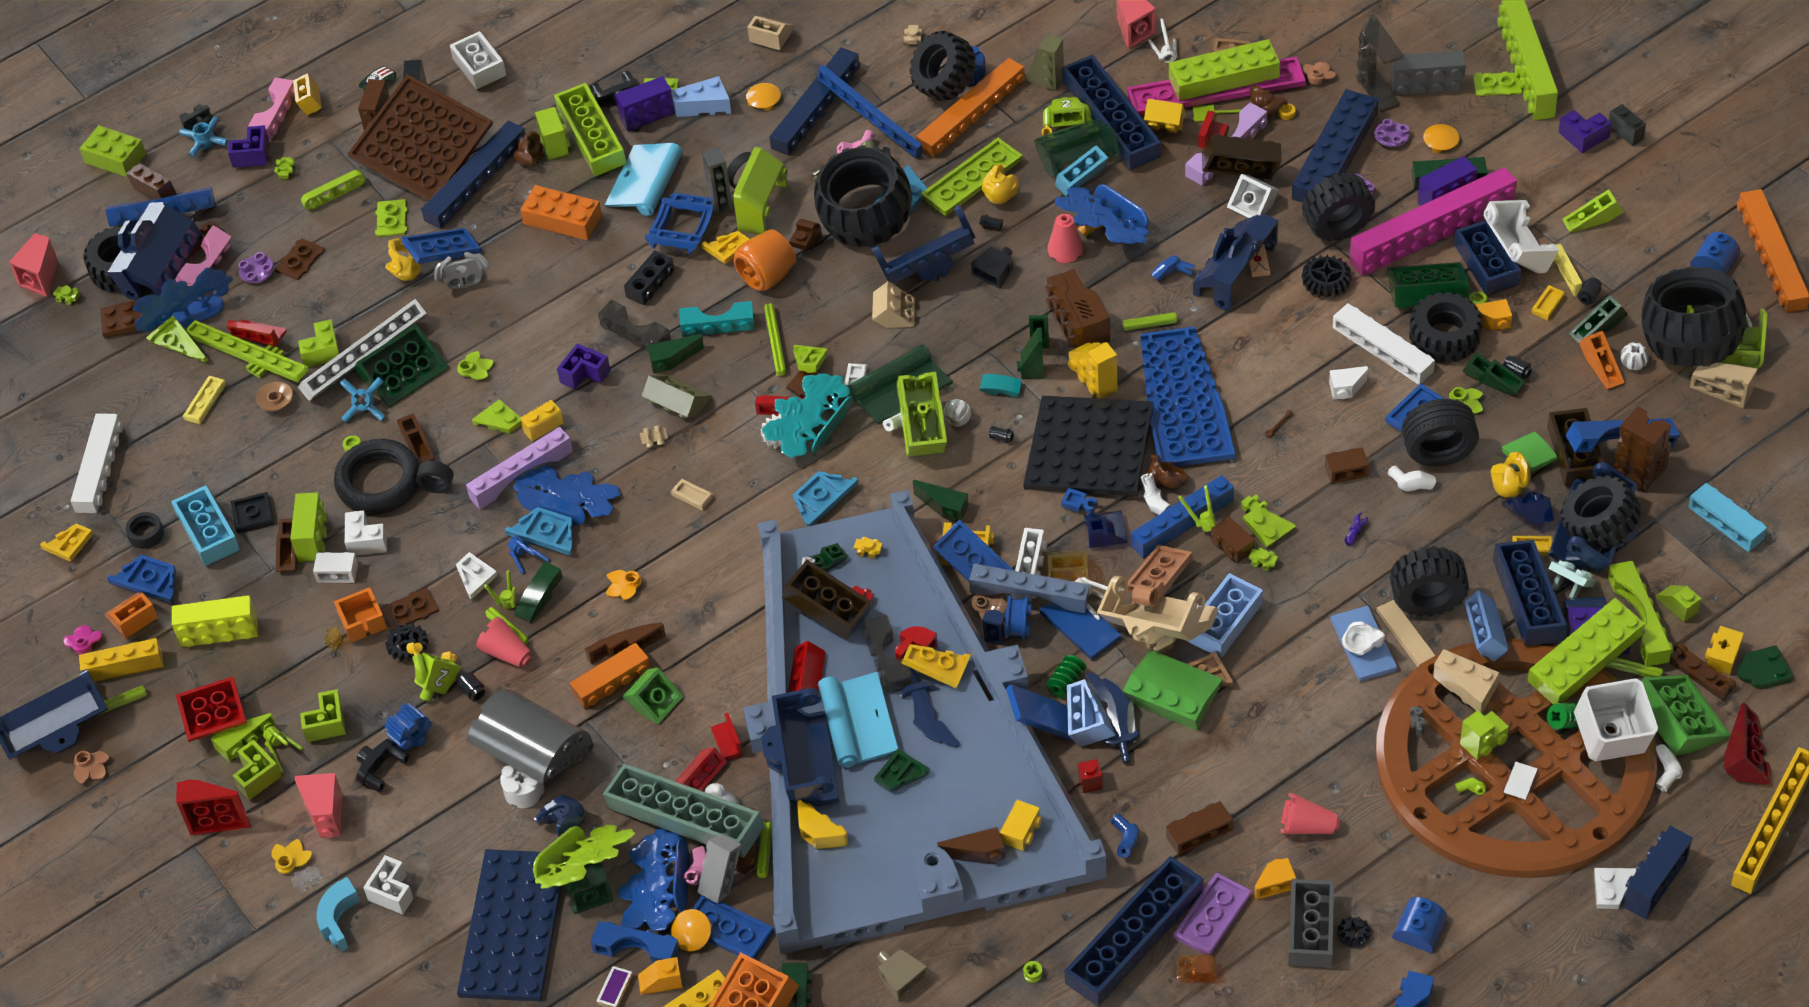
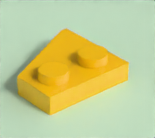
[701,231,749,265]
[40,523,94,562]

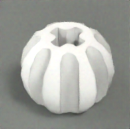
[1620,342,1649,371]
[943,399,971,427]

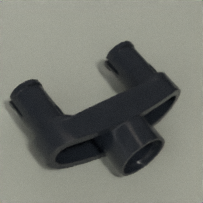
[590,71,640,107]
[356,739,410,792]

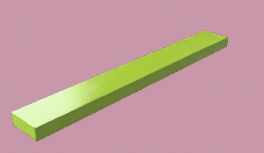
[186,320,309,383]

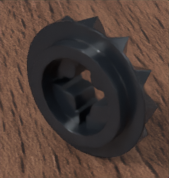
[1337,916,1371,947]

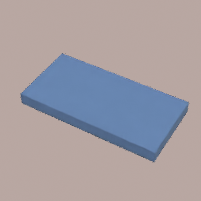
[1330,606,1397,682]

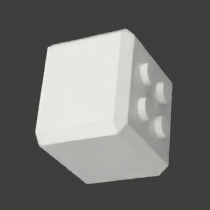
[1574,678,1658,762]

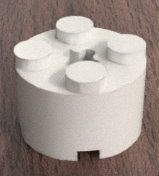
[500,765,544,808]

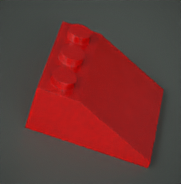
[176,676,247,742]
[176,780,251,835]

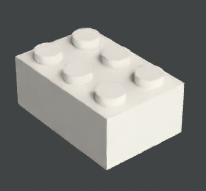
[450,31,506,90]

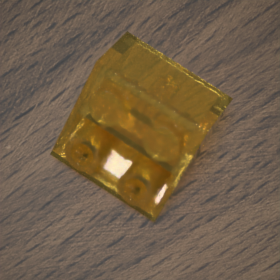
[1048,550,1088,582]

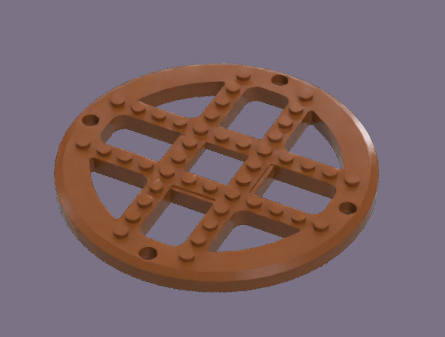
[1376,639,1657,878]

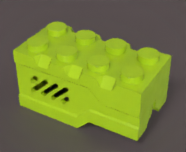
[897,372,947,457]

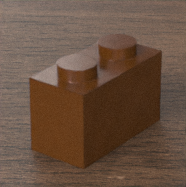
[1325,447,1369,484]
[1211,516,1255,563]

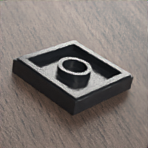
[230,492,274,533]

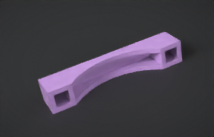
[1185,102,1268,186]
[466,427,573,510]

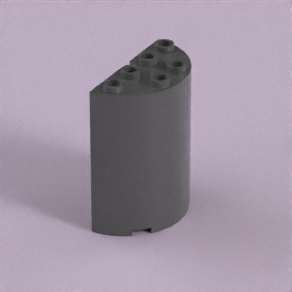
[466,689,594,784]

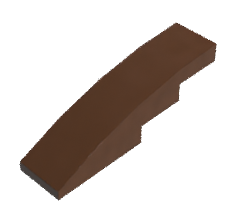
[585,622,666,665]

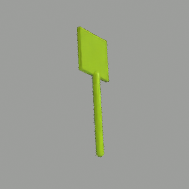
[1193,105,1242,122]

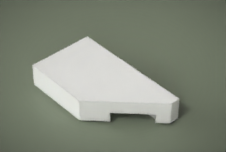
[845,363,867,392]

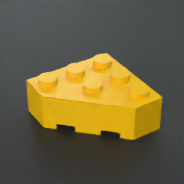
[1068,342,1118,399]

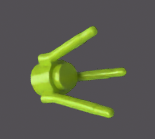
[1178,485,1217,532]
[484,570,517,610]
[263,726,303,774]

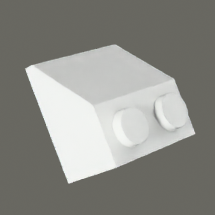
[1227,174,1279,218]

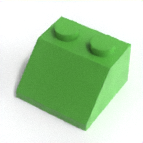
[623,668,683,724]

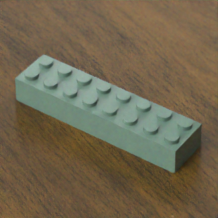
[603,764,765,858]

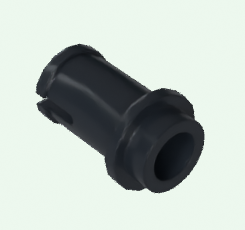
[979,214,1003,230]
[989,426,1014,443]

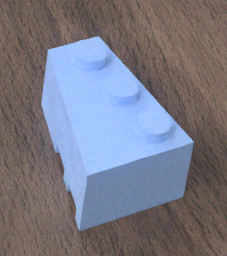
[671,76,731,117]
[1067,679,1116,747]

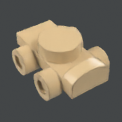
[904,25,922,44]
[640,425,668,447]

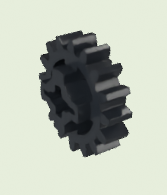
[385,623,429,662]

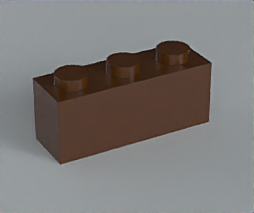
[127,163,177,200]
[1166,801,1233,856]

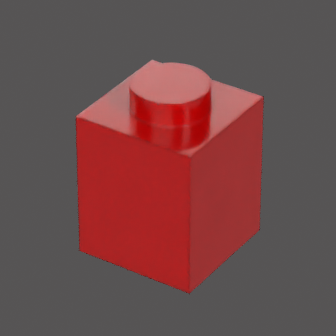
[1077,759,1103,793]

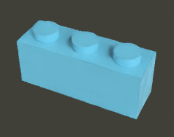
[1055,145,1108,197]

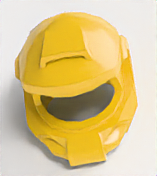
[982,164,1019,205]
[385,238,422,281]
[1490,452,1531,498]

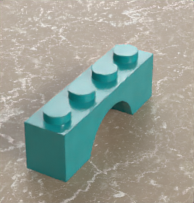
[679,301,755,337]

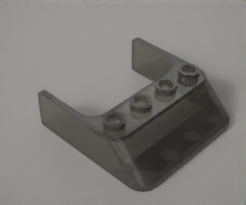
[1356,14,1403,112]

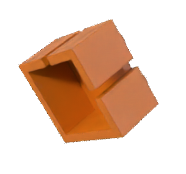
[334,587,387,643]

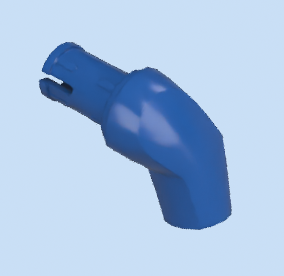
[1150,255,1195,282]
[1111,813,1140,858]

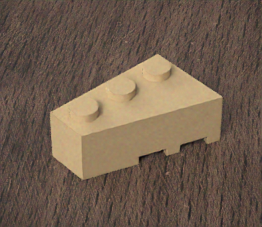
[1690,362,1757,408]
[1434,649,1499,713]

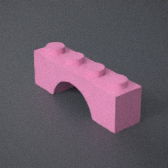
[248,77,295,141]
[176,225,232,286]

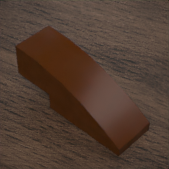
[396,413,435,465]
[276,518,298,572]

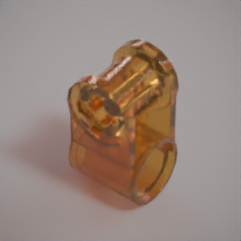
[1175,954,1217,983]

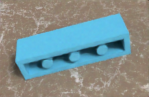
[1688,483,1767,552]

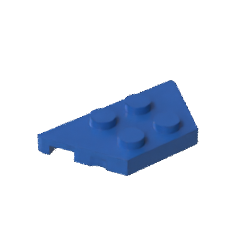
[107,555,176,604]

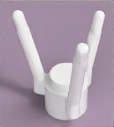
[1148,18,1178,63]
[1075,577,1107,620]

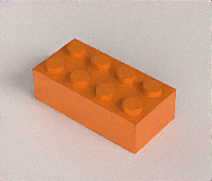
[520,185,602,241]

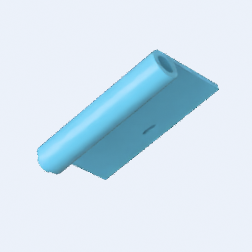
[605,143,683,216]
[818,672,898,768]

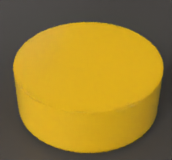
[1278,103,1296,120]

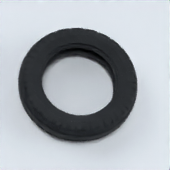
[334,439,419,514]

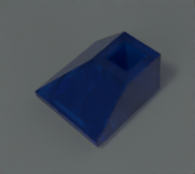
[1501,491,1554,525]
[1083,510,1128,548]

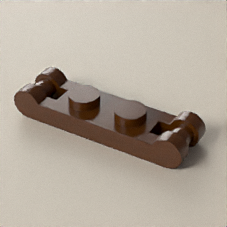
[1669,643,1737,699]

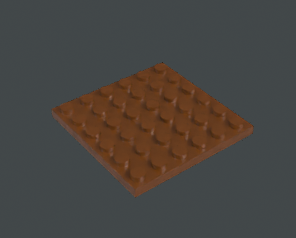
[347,74,493,202]

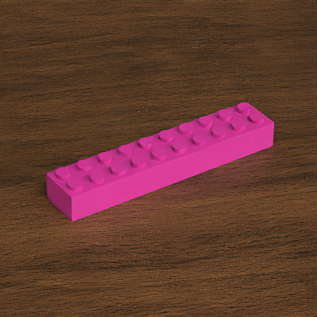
[1349,167,1517,276]

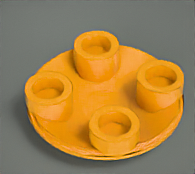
[746,83,781,111]
[1423,124,1459,153]
[671,909,712,951]

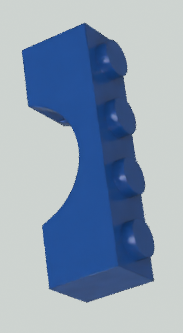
[590,921,680,964]

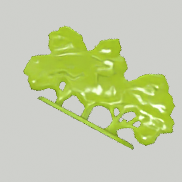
[533,824,635,889]

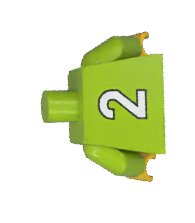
[1041,97,1096,140]
[407,642,461,702]

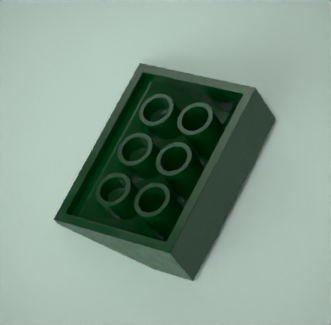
[1387,262,1469,309]
[354,324,448,408]

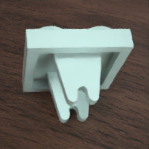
[1548,560,1597,599]

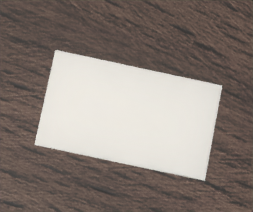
[1503,762,1537,800]

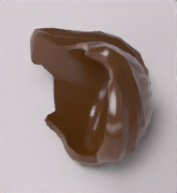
[1249,85,1288,117]
[514,131,544,166]
[1148,455,1189,489]

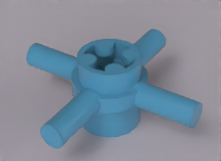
[179,117,229,158]
[340,377,385,423]

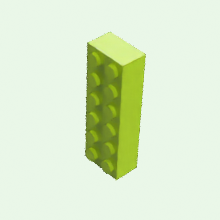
[1169,39,1280,101]
[554,83,627,177]
[1527,598,1645,705]

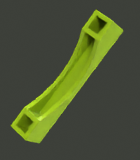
[1607,561,1673,666]

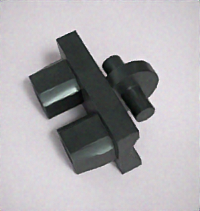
[179,104,213,131]

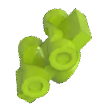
[274,157,295,179]
[53,285,81,305]
[1241,494,1268,512]
[1249,548,1279,571]

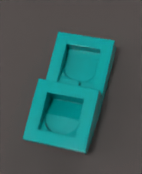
[979,374,1021,398]

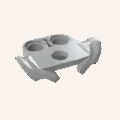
[434,252,490,289]

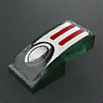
[359,66,396,90]

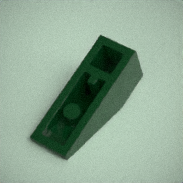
[1568,295,1628,345]
[1017,328,1044,379]
[647,334,704,373]
[913,480,969,522]

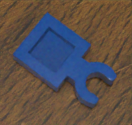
[1061,488,1098,514]

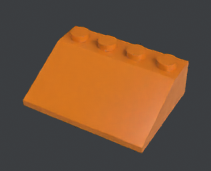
[709,952,799,1007]

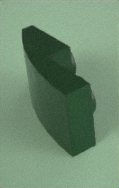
[810,543,848,571]

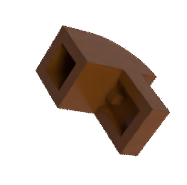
[789,219,822,251]

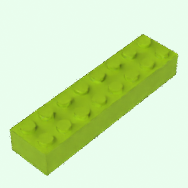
[1497,0,1558,120]

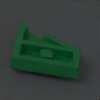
[874,749,930,792]

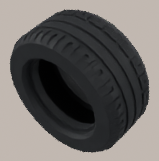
[1402,399,1479,466]

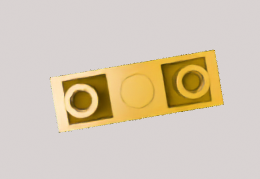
[797,800,848,849]

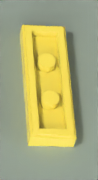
[1554,244,1582,297]
[183,376,226,424]

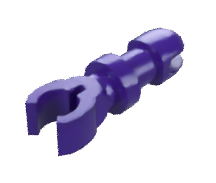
[1344,512,1368,546]

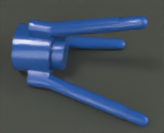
[508,536,550,574]

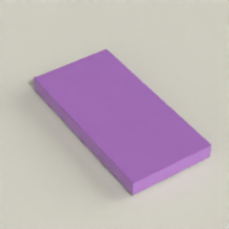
[1173,872,1253,957]

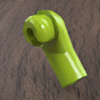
[1455,778,1486,796]

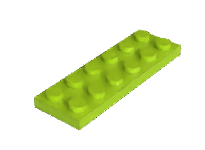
[921,137,1023,217]

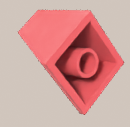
[1117,0,1156,48]
[9,233,58,297]
[295,773,343,838]

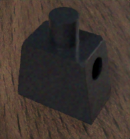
[971,247,1013,289]

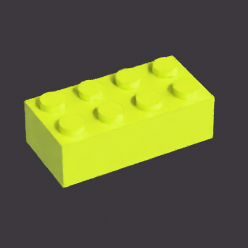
[172,595,258,647]

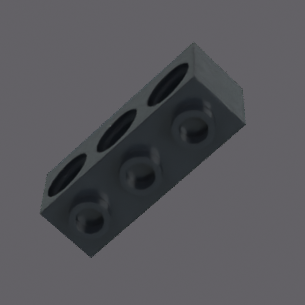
[624,250,674,305]

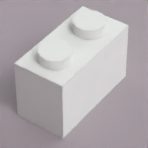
[313,552,358,583]

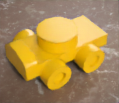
[853,537,883,559]

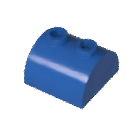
[1690,232,1740,275]
[1392,897,1448,954]

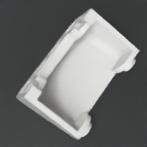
[1484,200,1559,274]

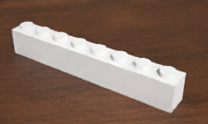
[298,299,426,402]

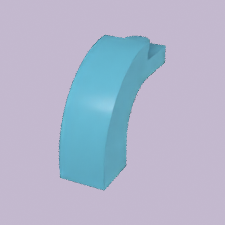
[317,877,360,952]

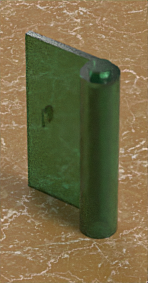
[847,344,953,425]

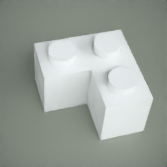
[345,511,387,556]
[363,855,414,915]

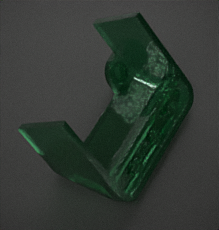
[1034,120,1120,177]

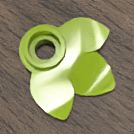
[457,351,494,380]
[1449,387,1483,414]

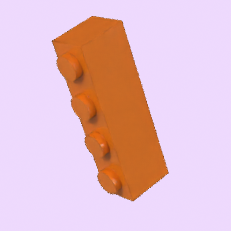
[569,643,651,709]

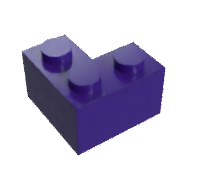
[1559,110,1612,153]
[228,125,269,168]
[557,344,611,389]

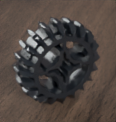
[1302,254,1352,299]

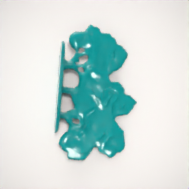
[762,373,853,458]

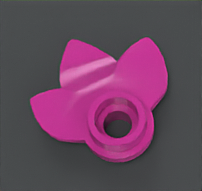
[63,625,102,655]

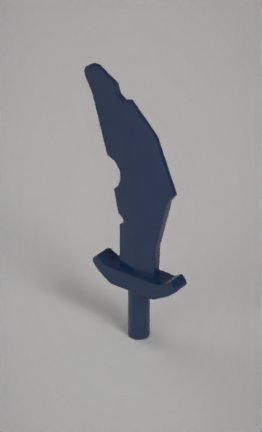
[900,668,960,747]
[1086,673,1140,764]

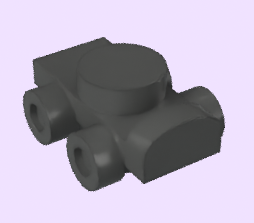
[1410,706,1425,737]

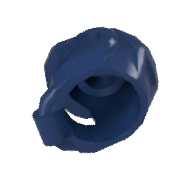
[534,795,586,837]

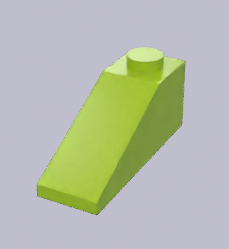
[1562,189,1624,233]

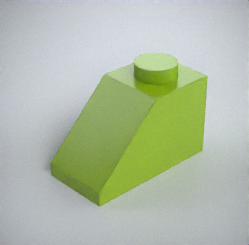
[1656,585,1702,622]

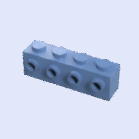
[1465,589,1508,661]

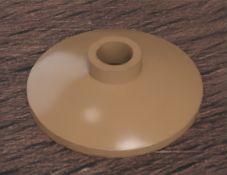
[256,382,293,412]

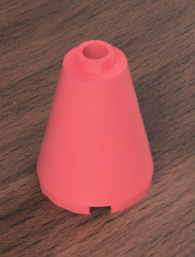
[1047,214,1084,263]
[476,617,532,667]
[1281,793,1340,834]

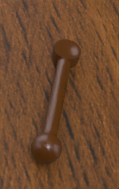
[1265,410,1293,438]

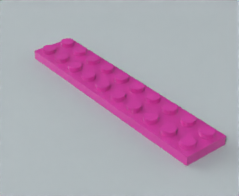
[1127,56,1306,116]

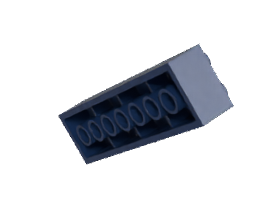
[1062,55,1161,170]
[1292,89,1379,203]
[1064,856,1204,1007]

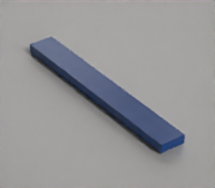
[818,65,922,159]

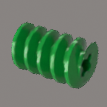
[1046,655,1087,699]
[1547,701,1579,730]

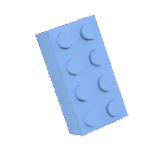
[1187,573,1263,658]

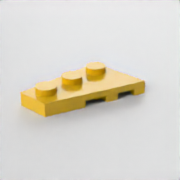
[901,644,971,688]

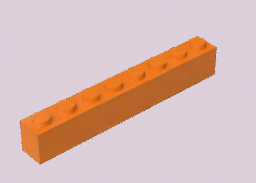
[916,57,1025,158]
[1737,189,1809,313]

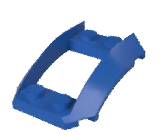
[645,193,714,255]

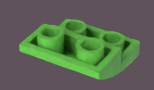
[1502,432,1558,473]

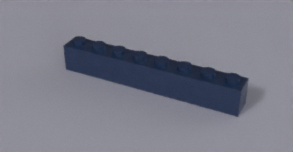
[769,47,860,156]
[421,121,526,229]

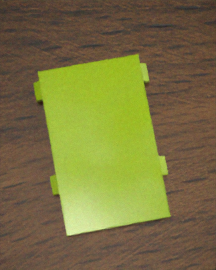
[1473,72,1522,96]
[375,199,407,237]

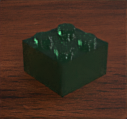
[564,862,614,915]

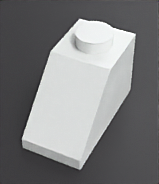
[1329,366,1368,400]

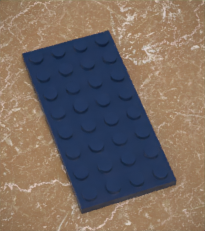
[457,849,562,1002]

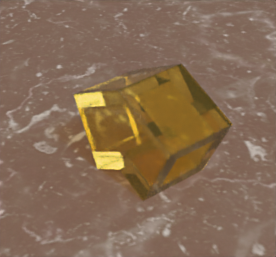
[324,626,343,650]

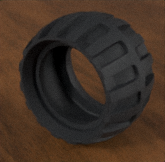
[814,146,912,248]
[1641,267,1746,367]

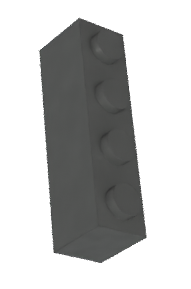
[702,147,733,216]

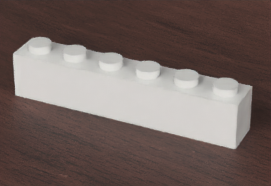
[1333,303,1435,385]
[71,414,123,513]

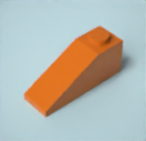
[1579,331,1625,390]

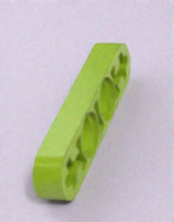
[301,169,366,210]

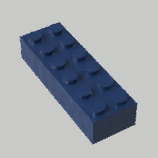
[1493,539,1567,646]

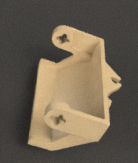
[1097,576,1219,652]

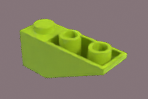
[211,713,276,762]

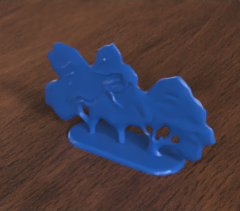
[1055,184,1149,244]
[133,267,233,332]
[514,465,620,525]
[616,828,690,931]

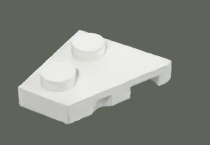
[1594,868,1636,909]

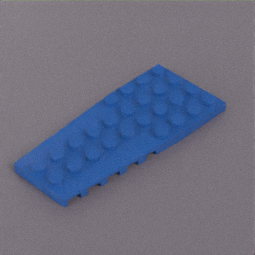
[1140,326,1235,467]

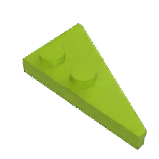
[146,316,208,362]

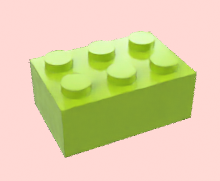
[79,125,146,177]
[291,492,328,562]

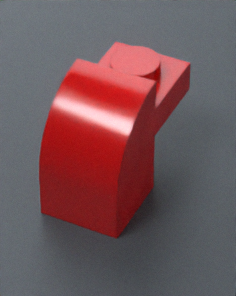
[895,626,938,667]

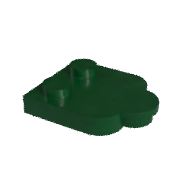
[1736,645,1793,689]

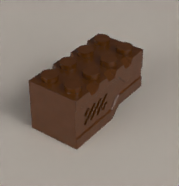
[1045,269,1111,349]
[1614,406,1671,492]

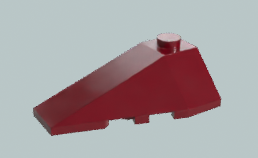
[1723,703,1771,785]

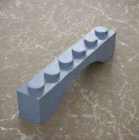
[969,564,1089,613]

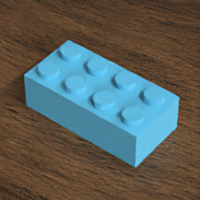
[171,486,240,566]

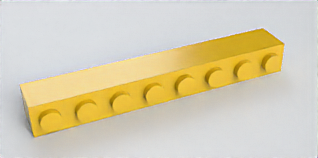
[1731,747,1809,894]

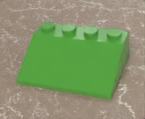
[1123,650,1223,731]
[1641,675,1731,755]

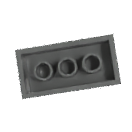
[1390,50,1466,95]
[1289,879,1334,968]

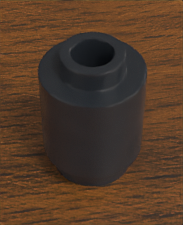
[1577,277,1602,305]
[1503,355,1532,380]
[457,672,486,701]

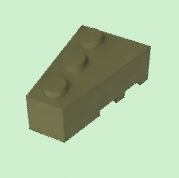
[1025,35,1064,90]

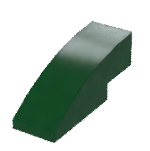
[1029,315,1049,349]
[1462,352,1525,395]
[514,561,563,624]

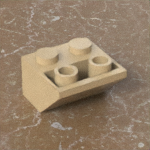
[747,16,794,50]
[872,281,915,328]

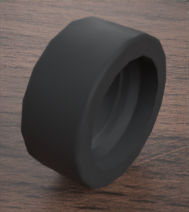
[416,461,454,493]
[125,512,164,549]

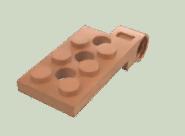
[1127,545,1193,607]

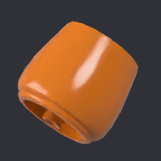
[733,229,797,291]

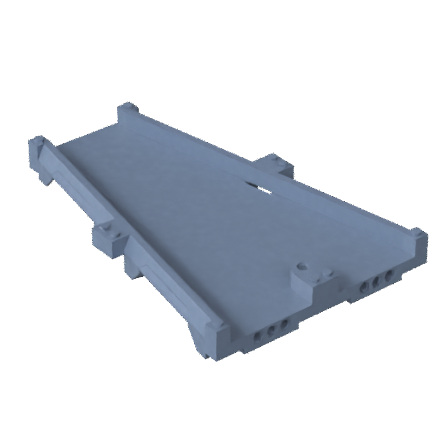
[743,490,1107,955]

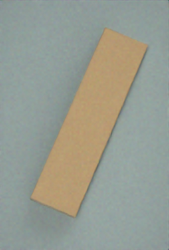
[1376,600,1435,667]

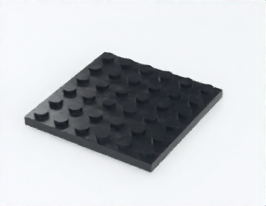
[1023,396,1154,496]

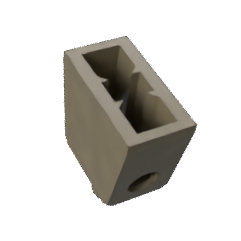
[877,950,928,1002]

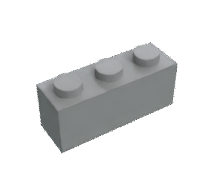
[697,833,741,903]

